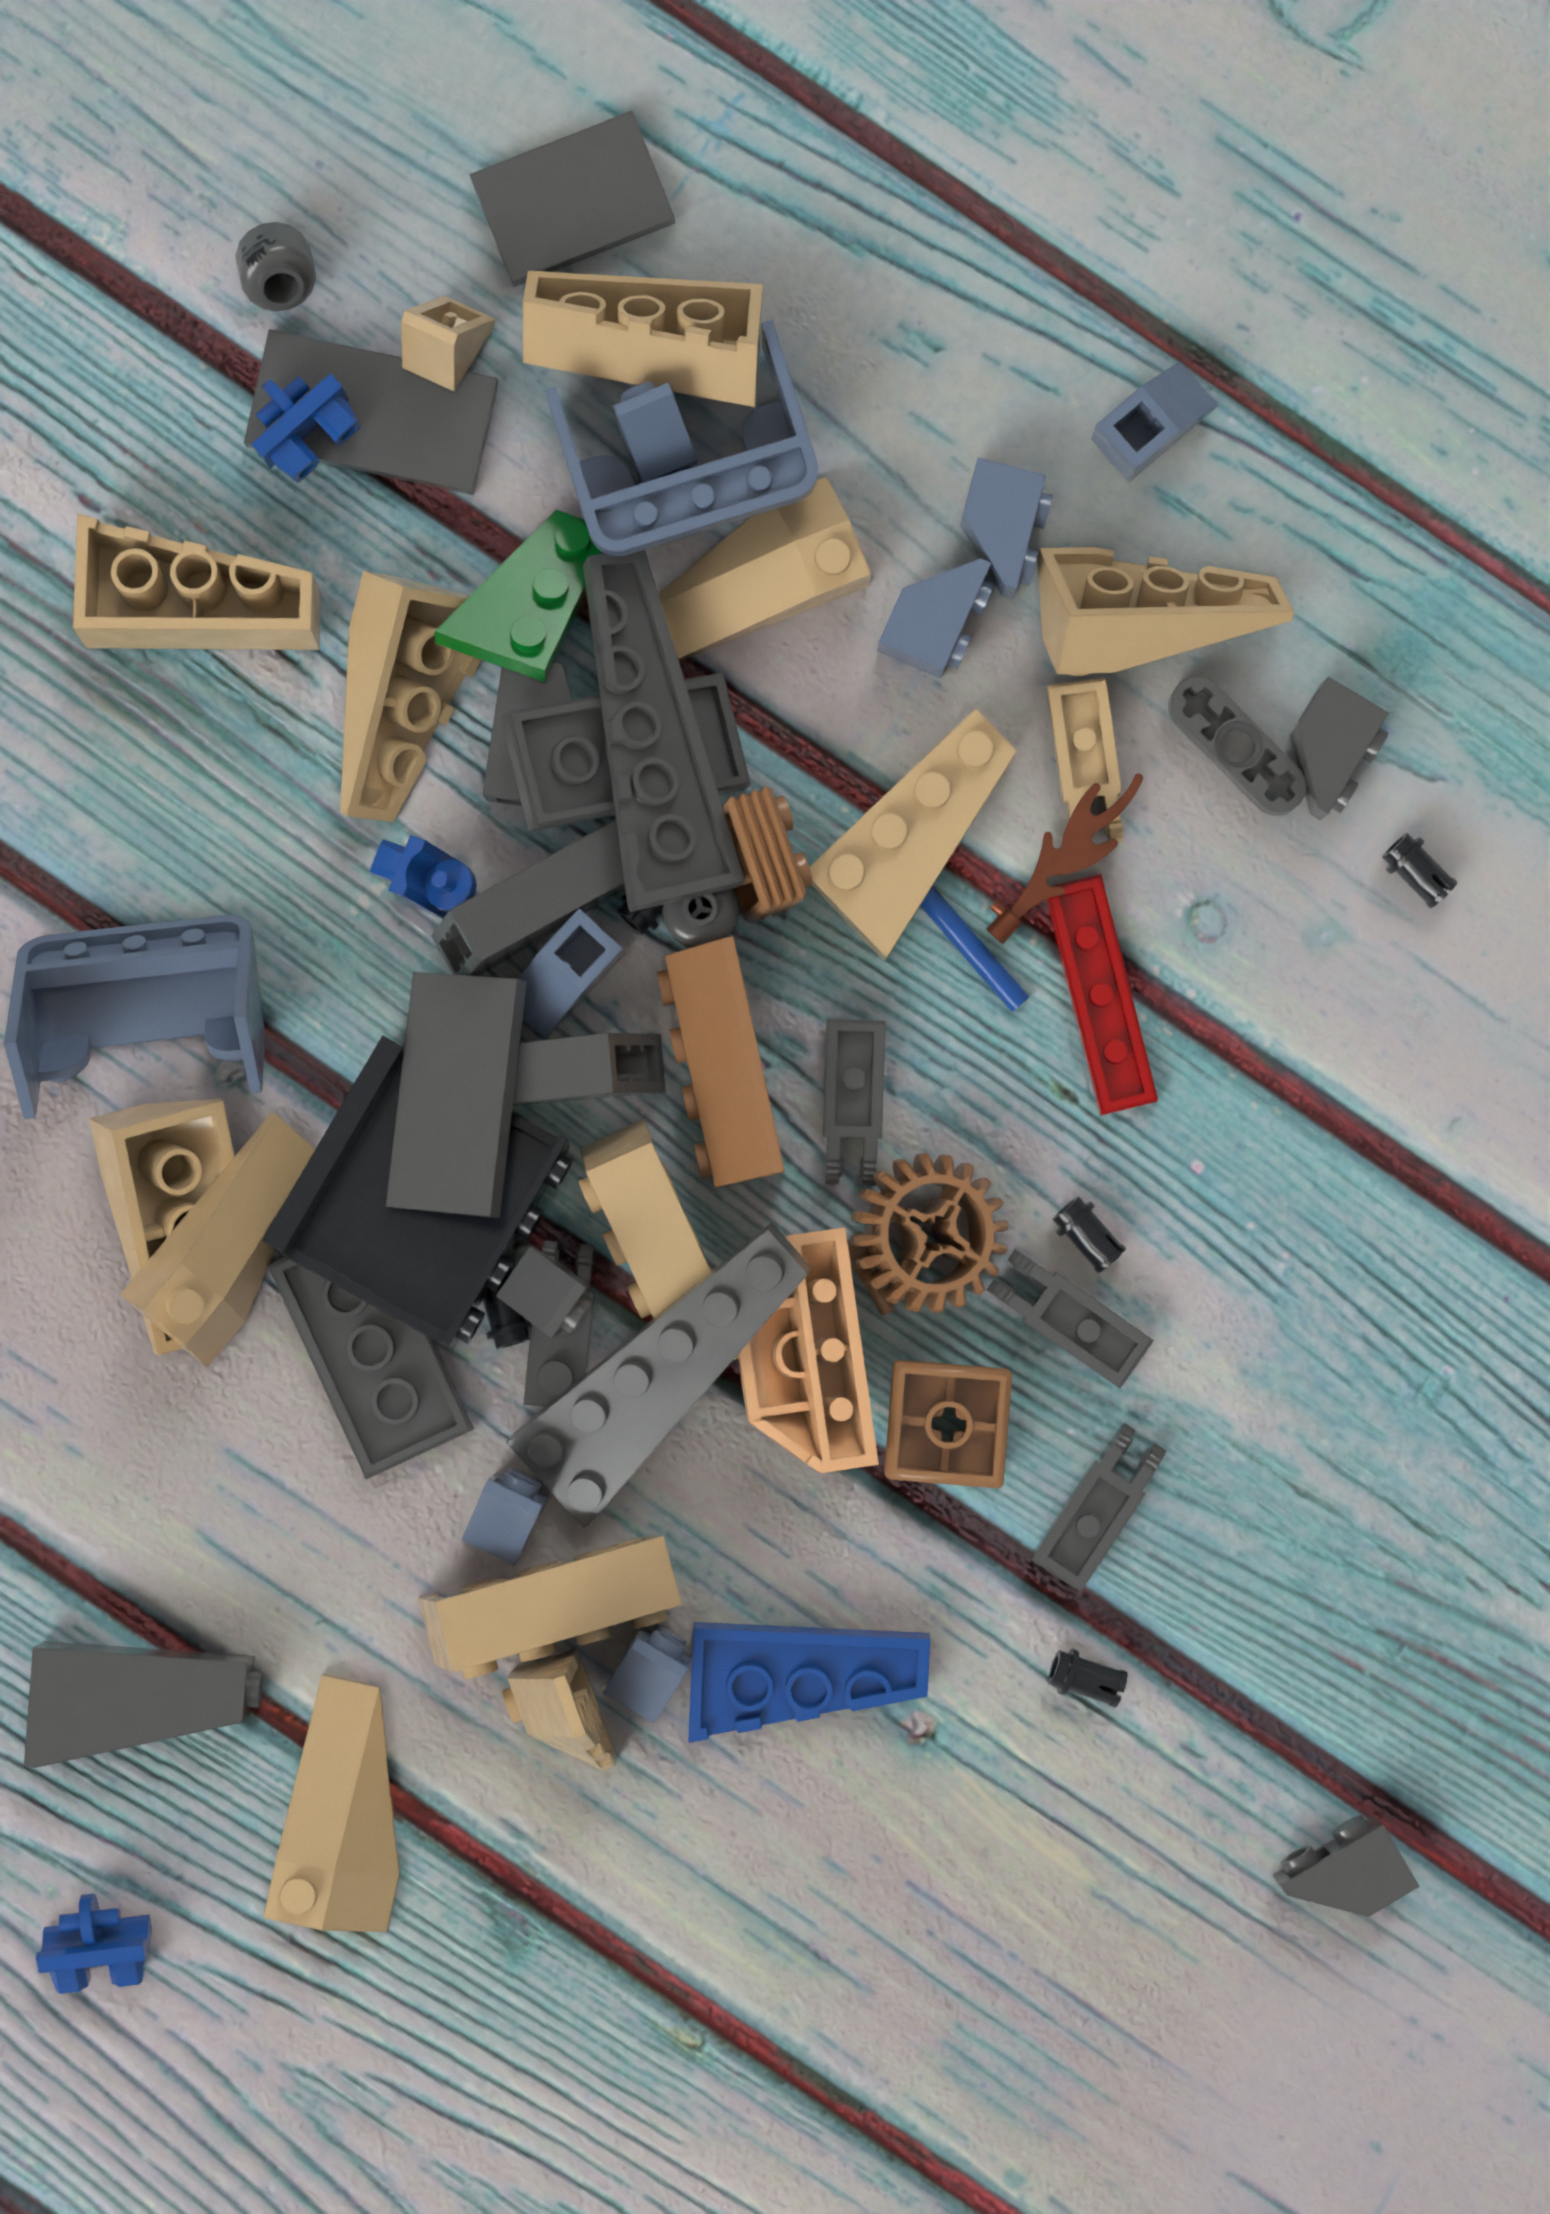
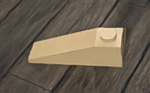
[658,477,871,662]
[1037,547,1294,676]
[340,570,482,822]
[89,1099,234,1356]
[120,1112,315,1368]
[502,1648,617,1771]
[263,1674,400,1932]

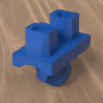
[251,373,361,483]
[370,835,477,919]
[36,1893,152,1994]

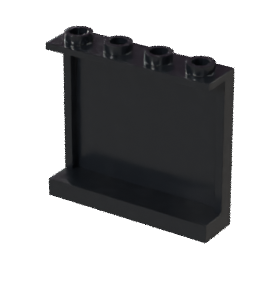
[262,1035,574,1351]

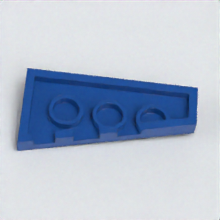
[688,1622,930,1743]

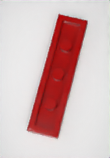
[1046,874,1158,1116]

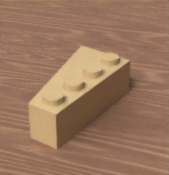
[523,271,763,407]
[73,514,321,650]
[809,708,1017,962]
[578,1119,738,1360]
[418,1535,682,1679]

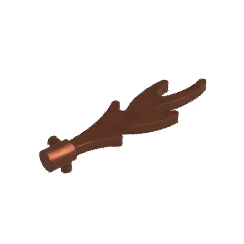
[986,773,1143,945]

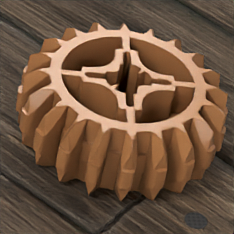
[849,1153,1009,1313]

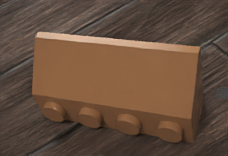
[657,936,785,1188]

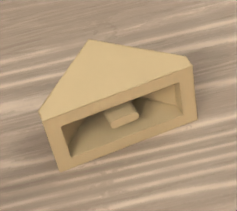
[401,295,496,392]

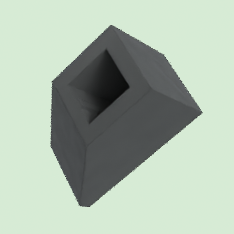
[1290,677,1389,820]
[496,1246,594,1338]
[1273,1815,1420,1917]

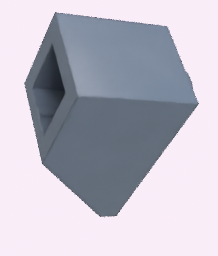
[1091,361,1218,483]
[613,382,698,483]
[960,458,1053,598]
[877,558,996,679]
[518,908,626,1039]
[461,1468,549,1565]
[603,1624,691,1723]

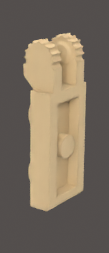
[1046,678,1123,843]

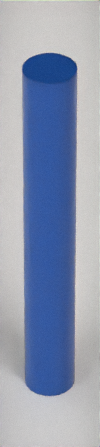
[920,886,1030,1012]

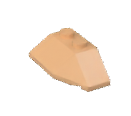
[738,1227,879,1473]

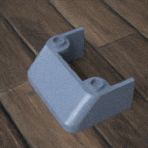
[545,319,818,556]
[4,915,265,1119]

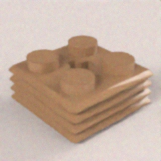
[722,786,813,924]
[884,1360,1012,1488]

